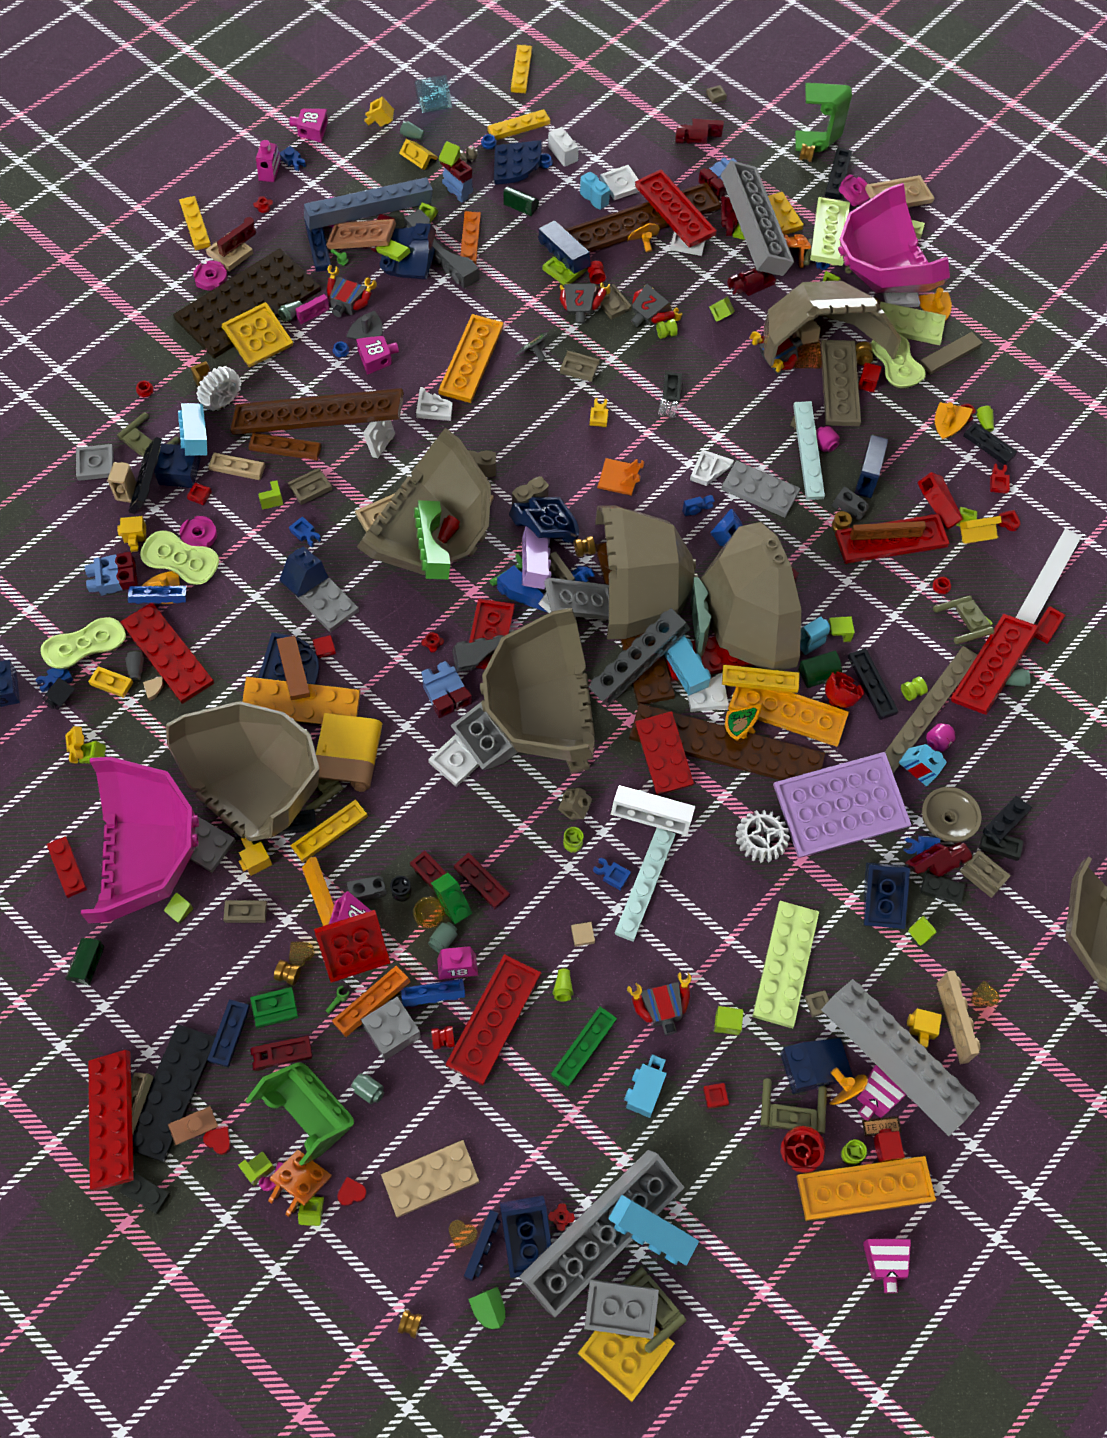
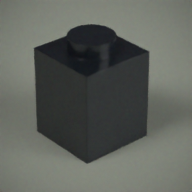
[42,678,75,710]

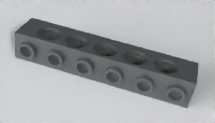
[588,608,690,707]

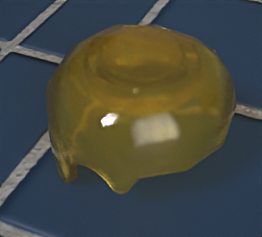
[413,896,444,928]

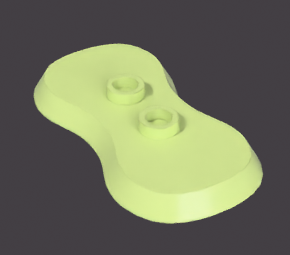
[871,335,926,388]
[140,531,219,585]
[41,617,126,669]

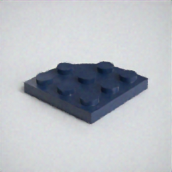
[494,140,542,185]
[258,632,320,685]

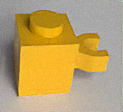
[365,97,394,127]
[117,516,146,552]
[238,838,272,876]
[907,1008,942,1048]

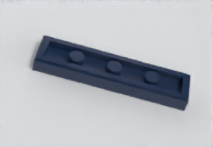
[304,220,331,272]

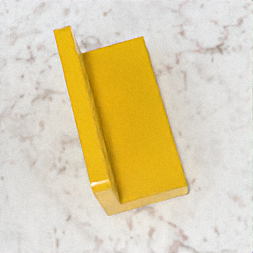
[399,139,438,170]
[960,516,1002,544]

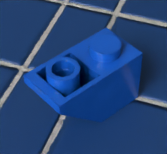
[710,509,743,546]

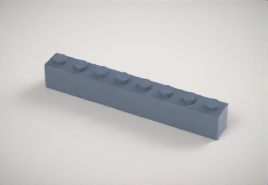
[304,177,433,230]

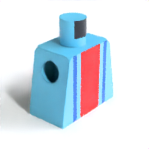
[898,744,947,786]

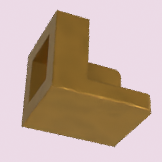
[191,361,210,386]

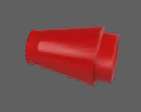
[437,515,460,543]

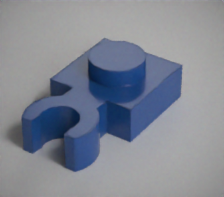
[279,146,306,171]
[682,495,714,516]
[289,517,321,548]
[571,566,595,582]
[35,668,73,692]
[904,836,940,855]
[593,858,631,891]

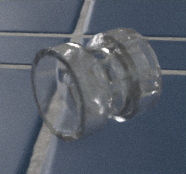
[658,398,679,419]

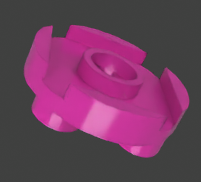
[839,175,870,207]
[193,260,228,290]
[179,516,217,548]

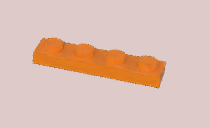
[460,211,481,264]
[332,966,410,1037]

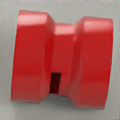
[587,261,606,285]
[431,1026,455,1050]

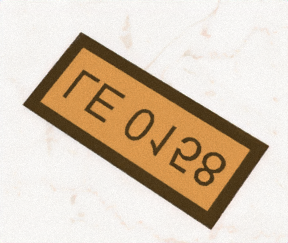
[862,1116,902,1136]

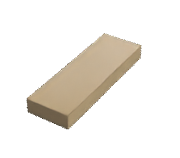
[208,453,265,480]

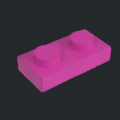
[296,294,330,324]

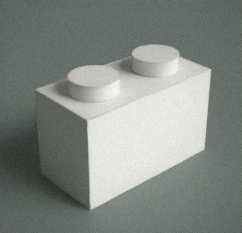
[548,127,578,167]

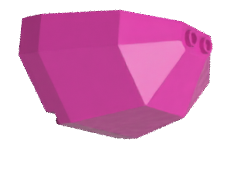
[838,183,950,293]
[81,757,199,923]

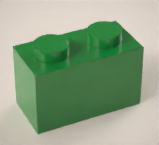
[431,873,473,924]

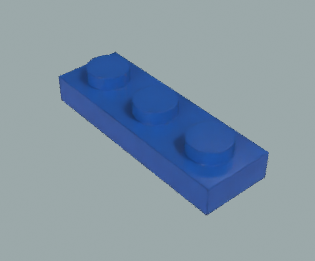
[128,586,187,604]
[401,979,466,1007]

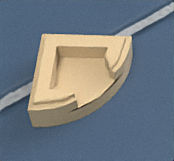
[143,676,164,701]

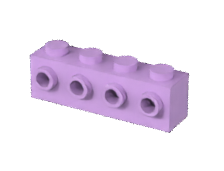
[522,526,551,589]

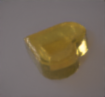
[289,942,315,966]
[971,981,1000,1007]
[449,1220,477,1250]

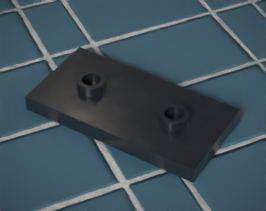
[128,437,162,514]

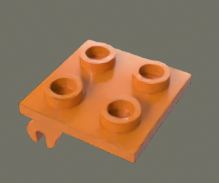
[783,234,811,268]
[597,458,645,496]
[268,1149,332,1217]

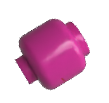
[816,426,840,452]
[926,723,956,752]

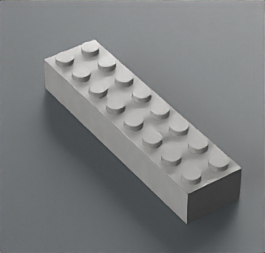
[721,160,794,276]
[821,979,980,1136]
[519,1150,685,1317]

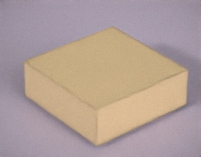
[571,922,595,947]

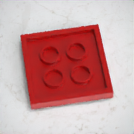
[314,910,390,983]

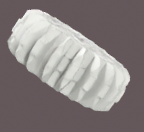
[196,366,242,411]
[736,810,790,863]

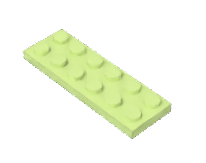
[810,197,850,266]
[752,901,819,1029]

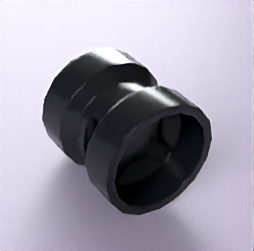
[390,876,412,902]

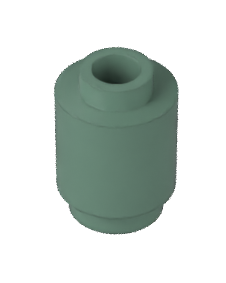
[428,922,458,953]
[351,1073,384,1104]

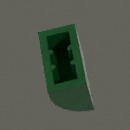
[503,186,539,216]
[798,650,842,688]
[65,938,104,986]

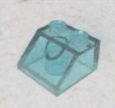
[414,75,452,113]

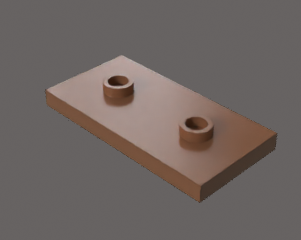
[326,219,396,249]

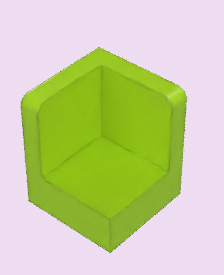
[709,296,735,322]
[258,480,283,510]
[828,616,855,642]
[714,1006,743,1035]
[238,1152,275,1186]

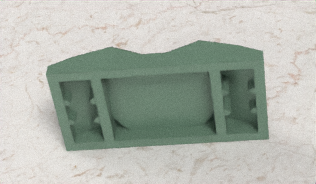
[691,577,711,657]

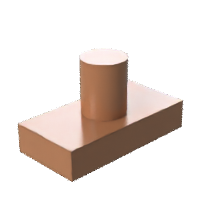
[168,1106,218,1146]

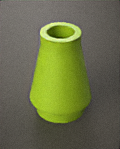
[976,406,994,432]
[553,969,573,1002]

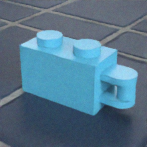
[624,1054,667,1118]

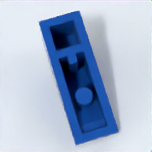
[497,565,547,612]

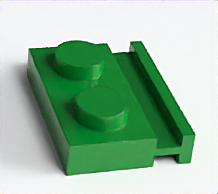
[250,987,299,1028]

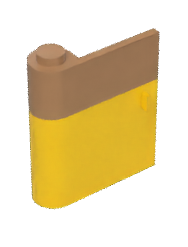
[316,713,383,792]

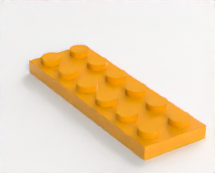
[438,314,504,403]
[242,677,361,725]
[728,686,849,747]
[796,1156,936,1221]

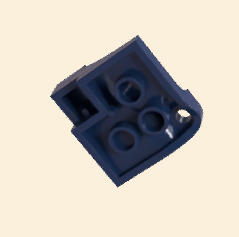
[380,223,436,279]
[509,497,579,543]

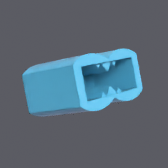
[580,172,610,210]
[800,617,830,655]

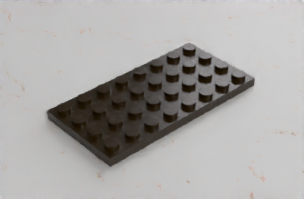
[173,248,321,359]

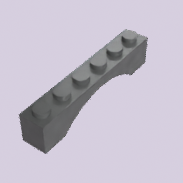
[404,209,479,288]
[452,635,504,672]

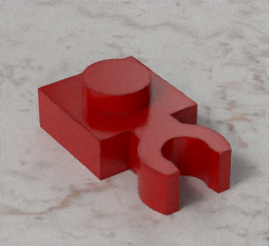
[990,464,1010,494]

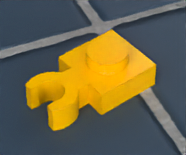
[589,398,608,427]
[65,726,84,763]

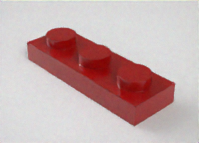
[46,836,87,898]

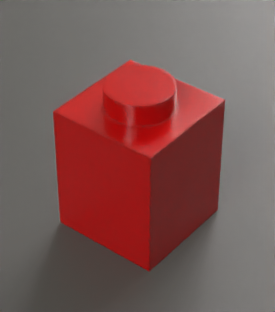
[858,362,882,393]
[873,1128,905,1163]

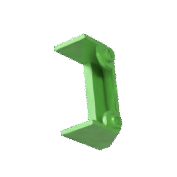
[795,83,852,152]
[245,1062,354,1166]

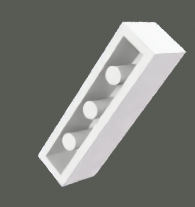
[611,785,695,836]

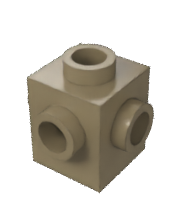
[558,788,592,820]

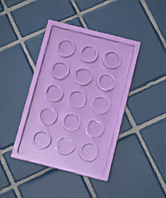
[773,752,911,858]

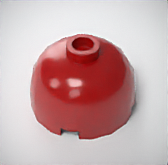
[825,672,864,708]
[780,1126,826,1173]

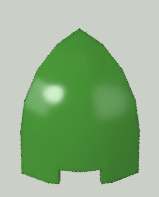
[469,1287,505,1329]

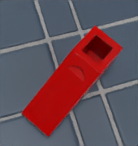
[917,472,963,529]

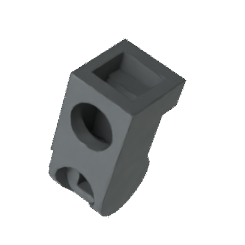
[831,486,869,520]
[346,876,387,902]

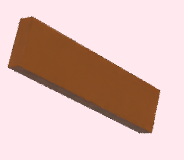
[248,433,322,461]
[850,521,926,540]
[276,636,310,701]

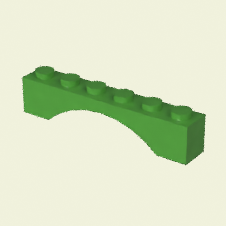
[414,500,451,579]

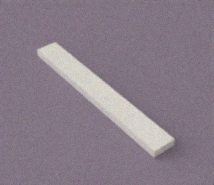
[1016,528,1082,624]

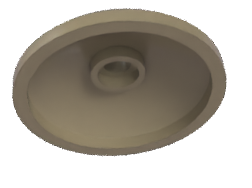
[922,787,982,842]

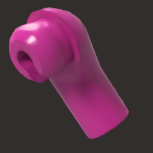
[259,1162,284,1191]

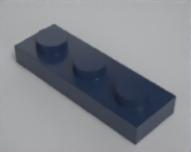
[207,999,250,1068]
[464,1210,501,1282]

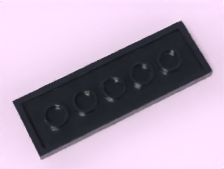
[133,1024,215,1163]

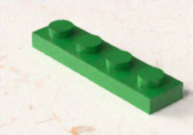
[551,1007,617,1088]

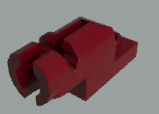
[675,119,724,144]
[727,267,776,296]
[905,842,973,877]

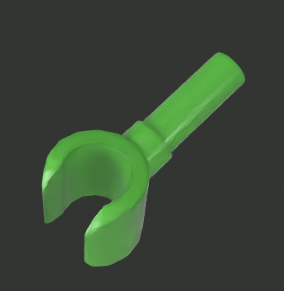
[330,249,348,266]
[325,986,349,1014]

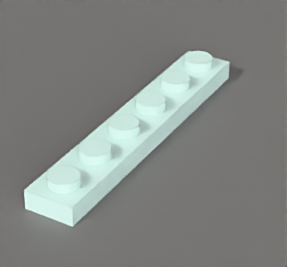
[793,401,825,500]
[615,828,675,942]

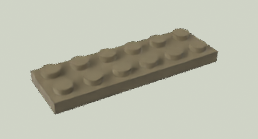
[820,340,861,427]

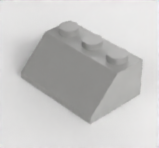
[451,702,518,770]

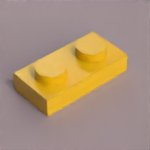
[88,666,133,698]

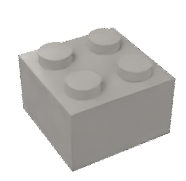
[361,997,421,1061]

